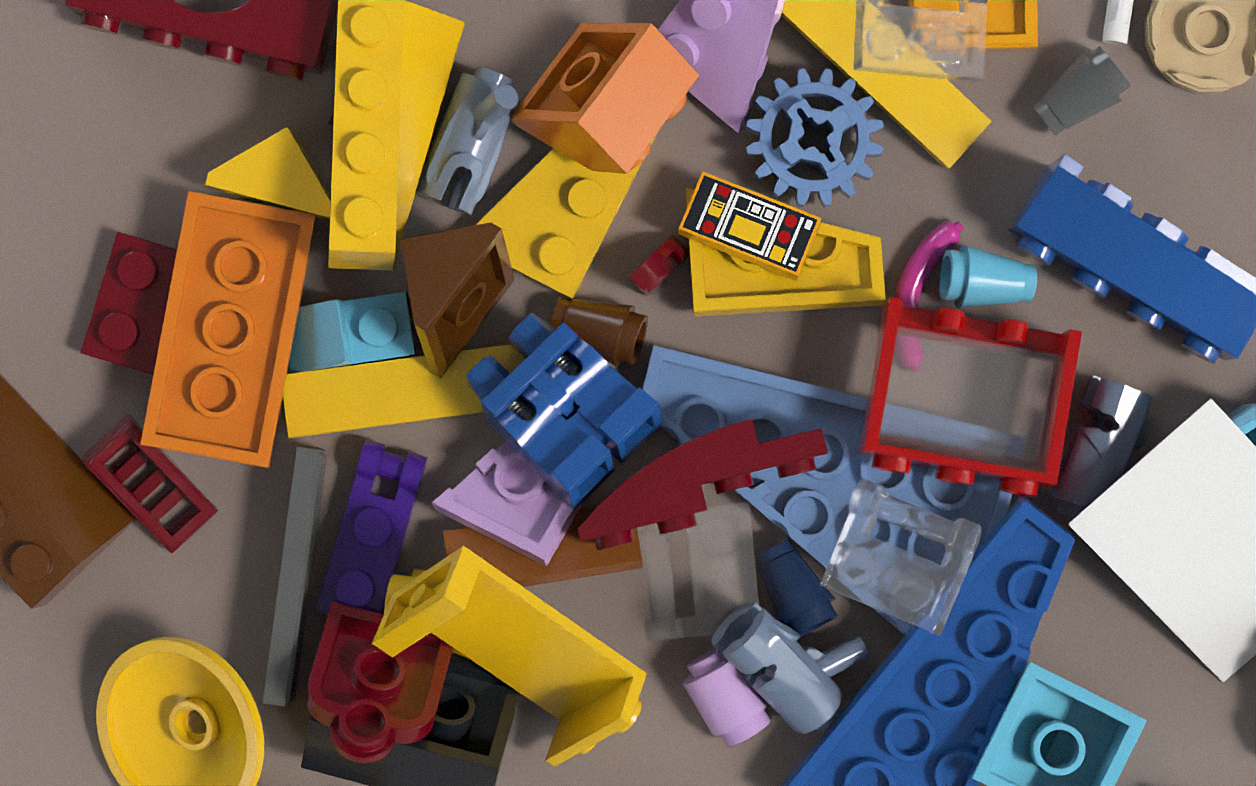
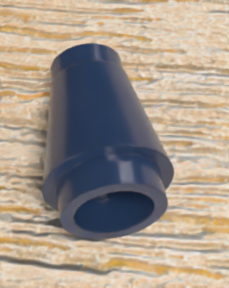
[756,540,838,637]

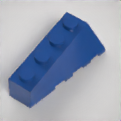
[1009,154,1256,364]

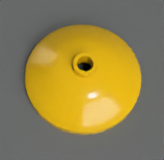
[96,637,264,786]

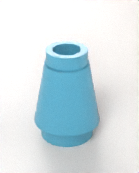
[938,245,1037,308]

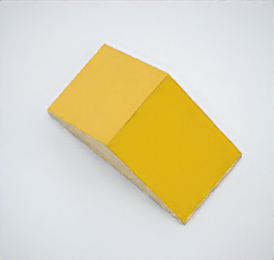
[205,127,331,221]

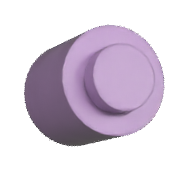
[682,648,770,747]

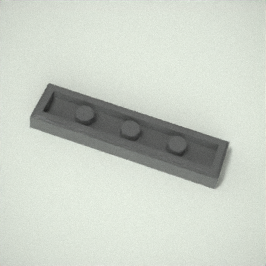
[262,447,327,706]

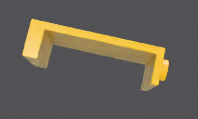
[372,545,647,767]

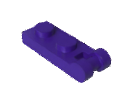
[316,439,428,614]

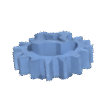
[745,68,883,208]

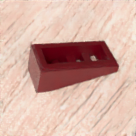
[82,414,218,554]

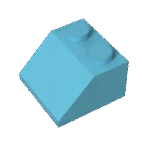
[971,661,1147,786]

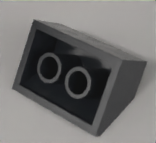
[301,654,520,786]

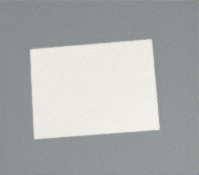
[1068,398,1256,682]

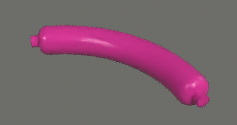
[894,221,964,373]

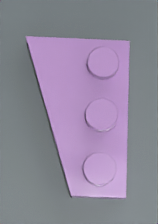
[658,0,785,133]
[432,441,583,567]

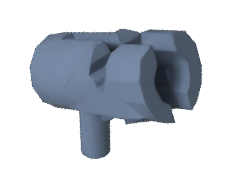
[416,66,519,215]
[1049,375,1153,518]
[711,602,869,734]

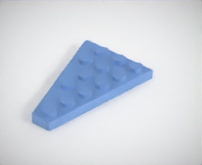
[643,345,1026,635]

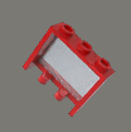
[858,297,1082,497]

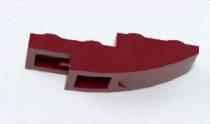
[578,419,828,550]

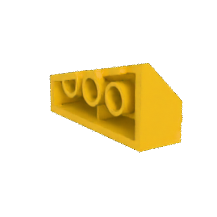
[328,0,465,271]

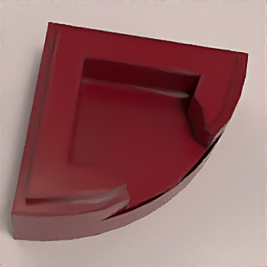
[629,235,689,295]

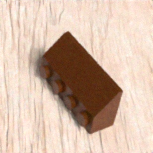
[0,373,137,609]

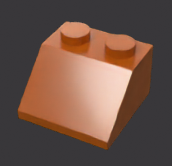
[510,23,699,174]

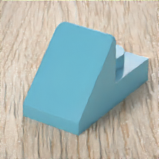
[289,292,417,374]

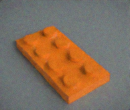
[140,191,316,468]

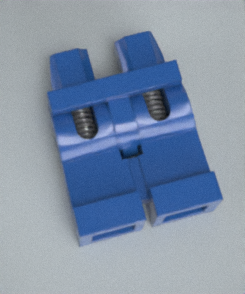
[466,313,663,510]

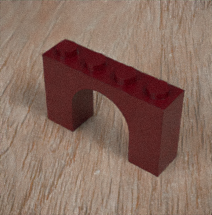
[65,0,338,81]

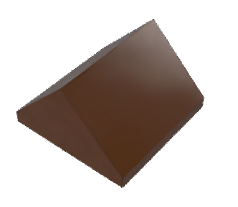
[400,222,515,378]

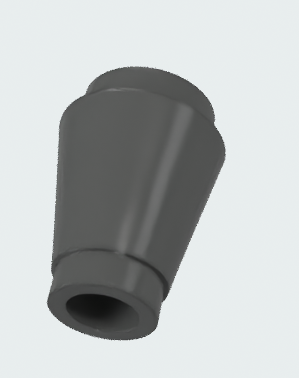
[1032,46,1131,136]

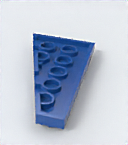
[781,495,1075,786]

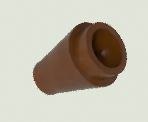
[550,297,648,366]

